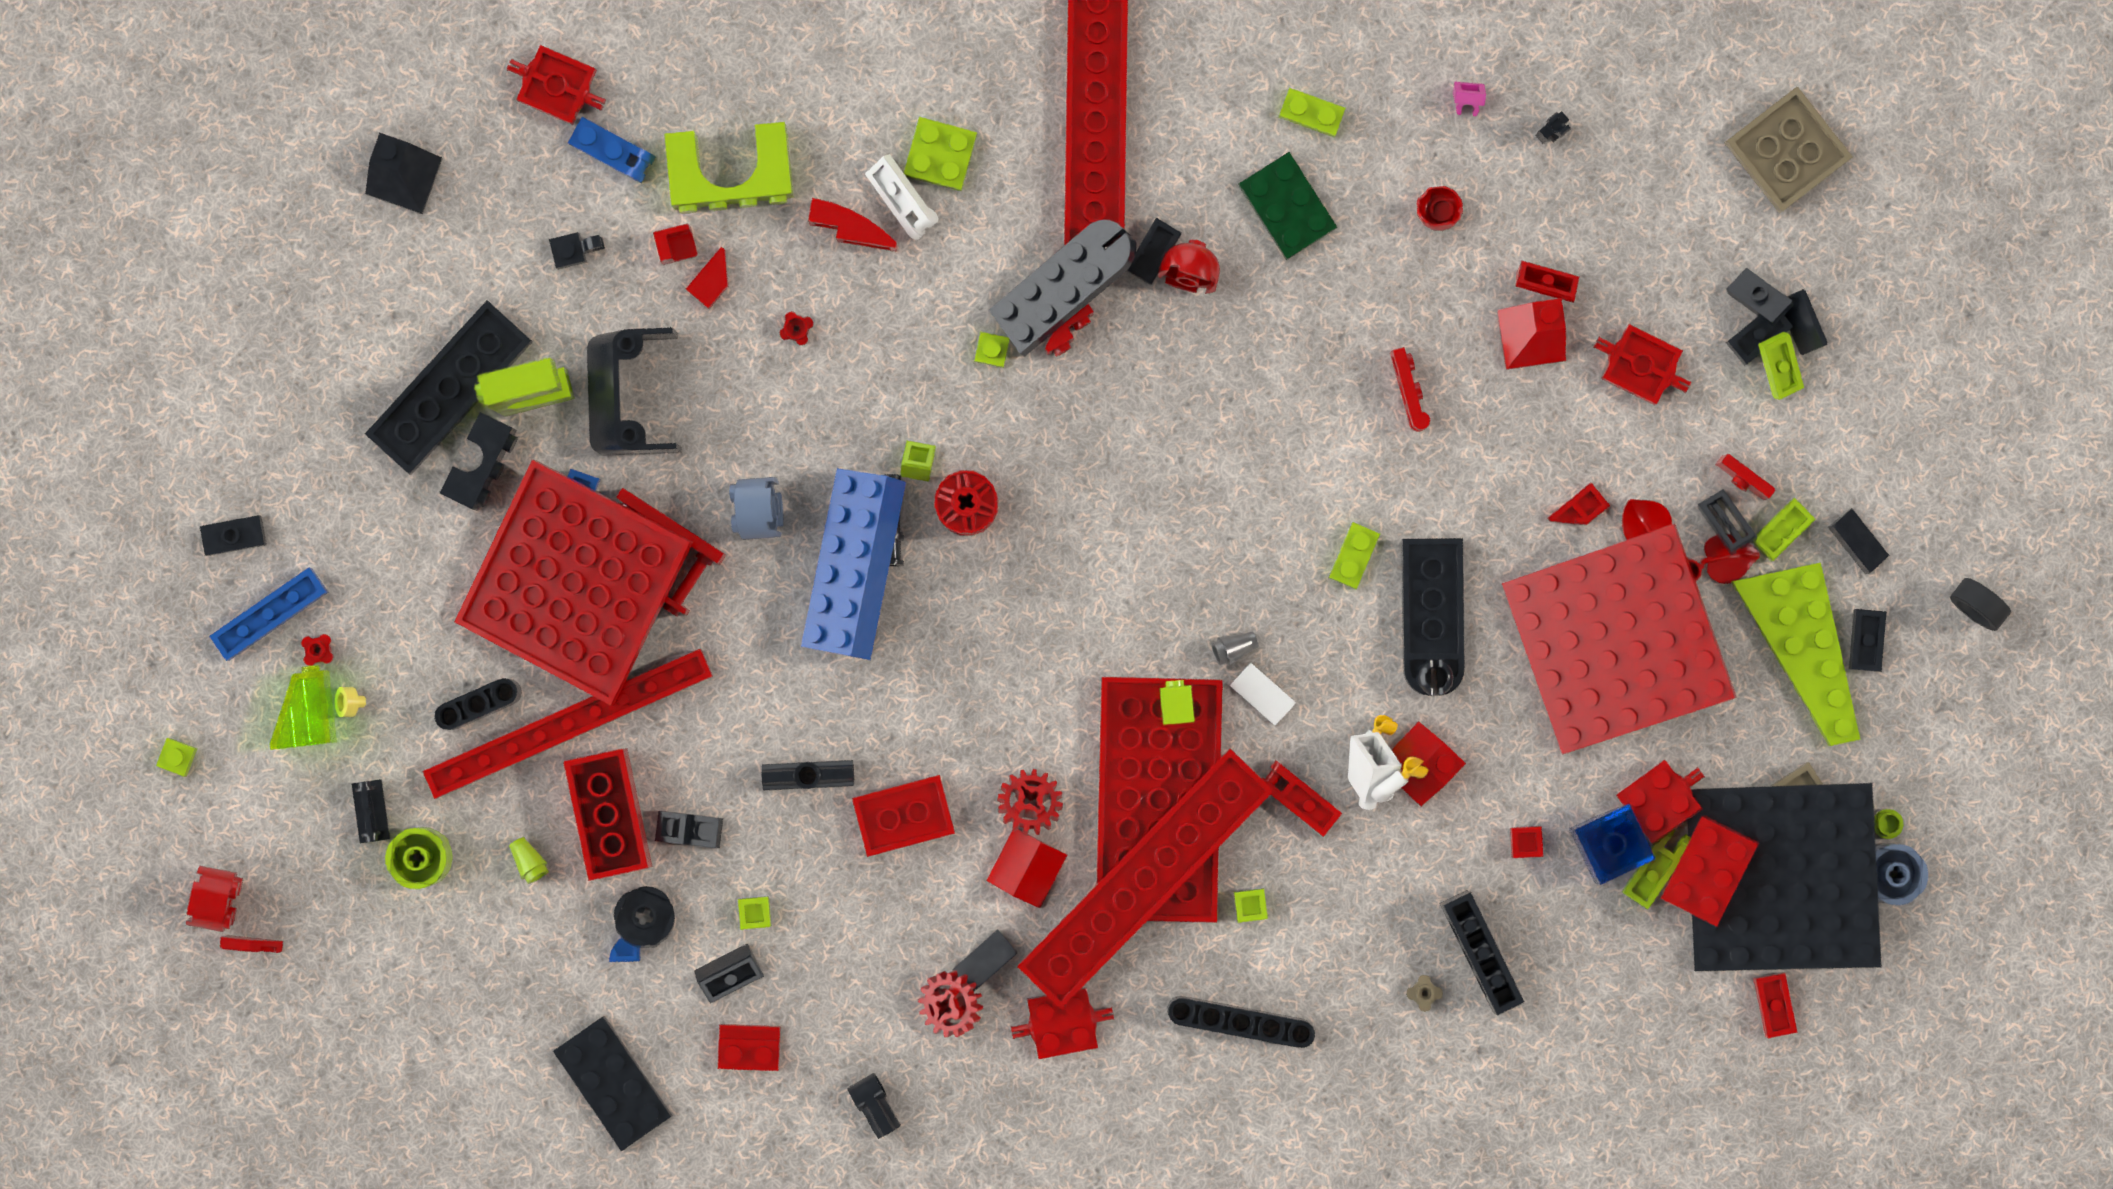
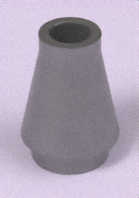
[1211,631,1259,666]

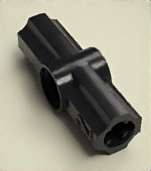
[761,760,855,791]

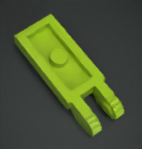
[1621,830,1691,910]

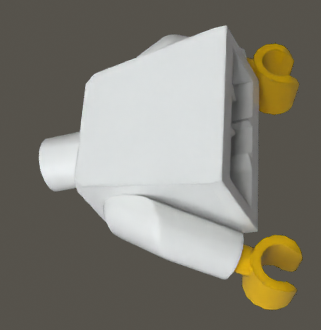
[1348,715,1428,810]

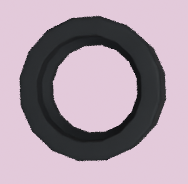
[1950,578,2011,631]

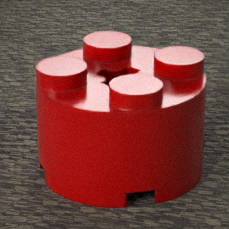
[186,865,243,932]

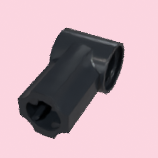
[847,1073,901,1139]

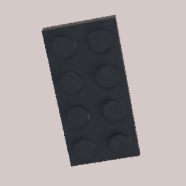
[553,1016,673,1151]

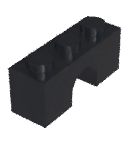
[440,412,518,511]

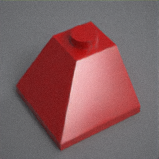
[1497,298,1566,370]
[1391,721,1466,807]

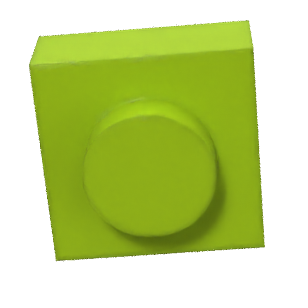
[974,332,1010,368]
[156,738,198,777]
[1233,888,1268,923]
[738,896,772,930]

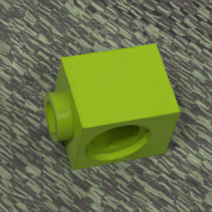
[1160,680,1194,725]

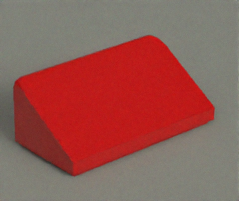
[1515,260,1580,303]

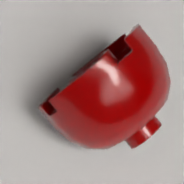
[1158,239,1220,294]

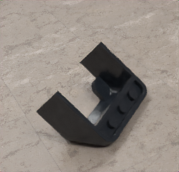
[587,328,682,455]

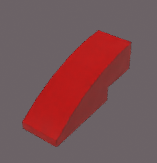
[808,198,898,252]

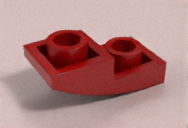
[1045,303,1094,357]

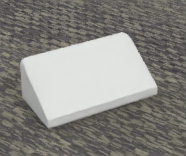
[1230,663,1296,725]

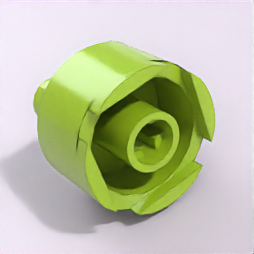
[385,827,453,889]

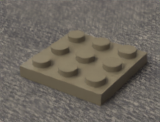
[1724,86,1853,214]

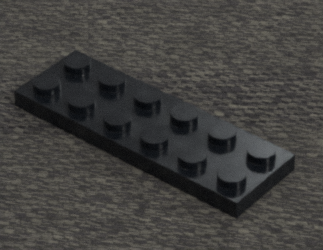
[365,300,533,475]

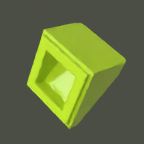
[900,440,936,482]

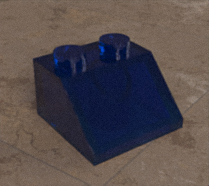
[1569,804,1656,885]

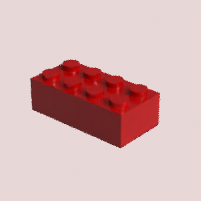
[563,748,653,881]

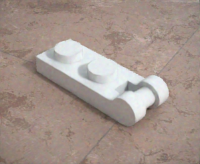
[865,154,938,240]

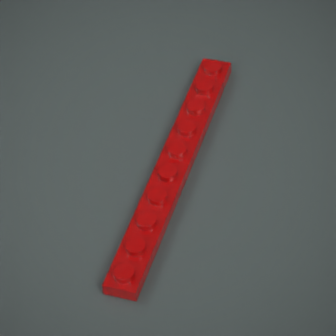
[422,649,713,799]

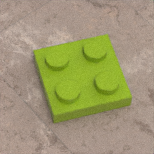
[904,117,977,192]

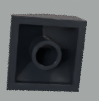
[365,132,443,214]

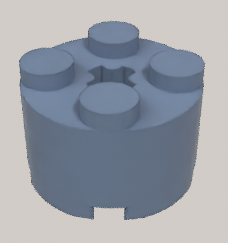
[729,477,784,540]
[1876,843,1928,905]

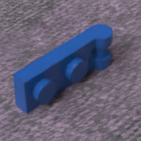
[568,117,656,183]

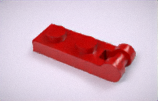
[1390,347,1430,432]
[1261,760,1342,837]

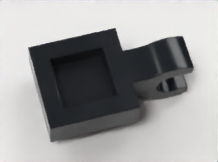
[1535,111,1571,144]
[549,232,605,270]

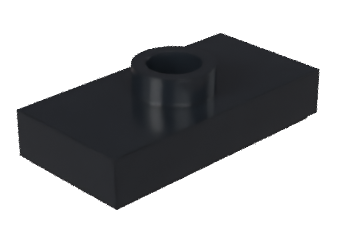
[1127,218,1182,285]
[1726,268,1793,327]
[200,515,267,556]

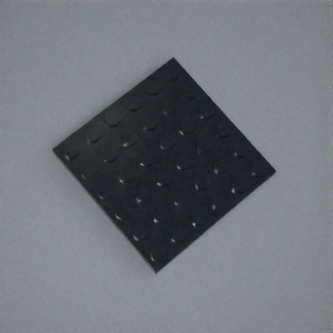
[1687,783,1882,971]

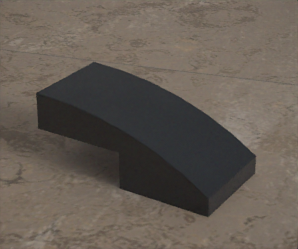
[655,811,723,848]

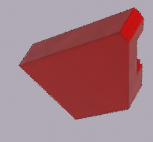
[686,247,729,309]
[1547,482,1610,525]
[220,935,283,953]

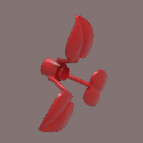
[1622,499,1760,584]

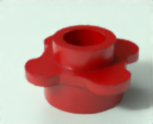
[780,311,814,346]
[301,634,334,666]

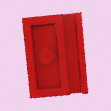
[717,1024,781,1071]

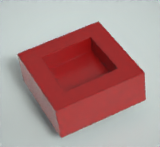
[1510,826,1544,858]

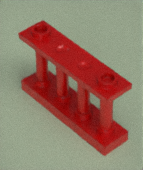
[616,488,726,617]

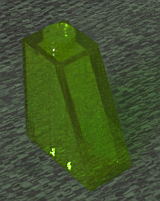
[270,665,337,750]

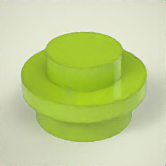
[1874,809,1904,839]

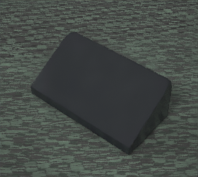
[1784,289,1828,355]
[1828,508,1890,574]
[952,929,1018,992]
[694,944,764,1004]

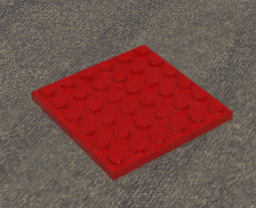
[454,460,693,705]
[1502,524,1737,755]

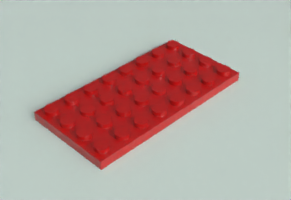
[1096,677,1223,923]

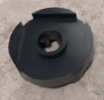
[614,886,675,948]

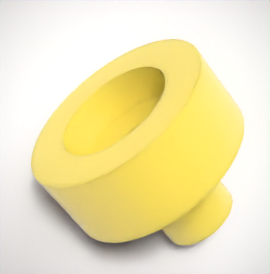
[335,687,366,717]

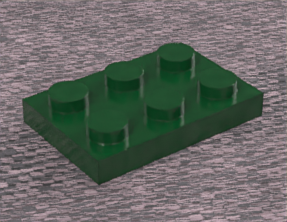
[1238,152,1338,261]

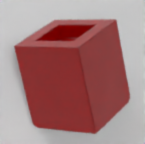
[653,224,698,265]

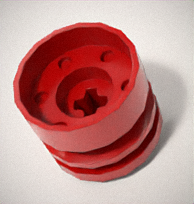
[934,470,998,536]

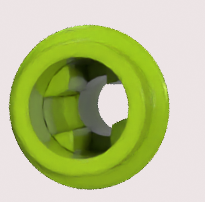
[509,837,549,884]

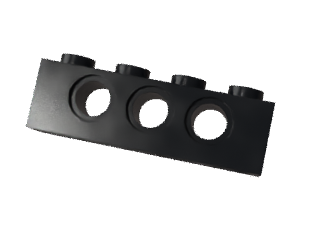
[1439,890,1524,1016]

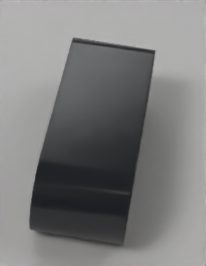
[434,678,522,730]

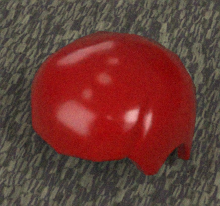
[1417,186,1463,231]

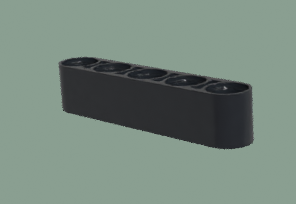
[1167,996,1315,1048]

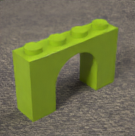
[664,122,794,214]
[475,357,575,417]

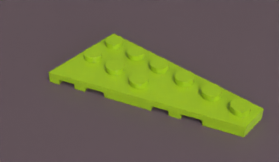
[1731,562,1861,746]

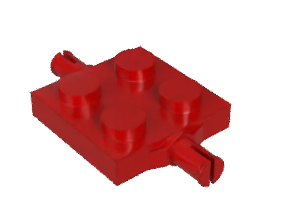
[507,45,606,125]
[1593,324,1691,406]
[1614,760,1705,845]
[1011,987,1114,1059]

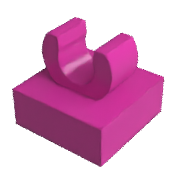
[1453,81,1486,116]

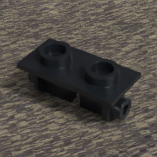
[351,779,390,844]

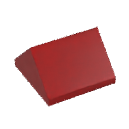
[986,829,1068,908]

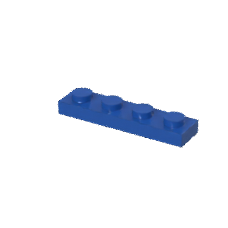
[209,567,329,661]

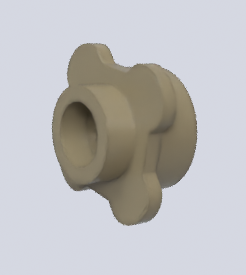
[1406,975,1443,1012]

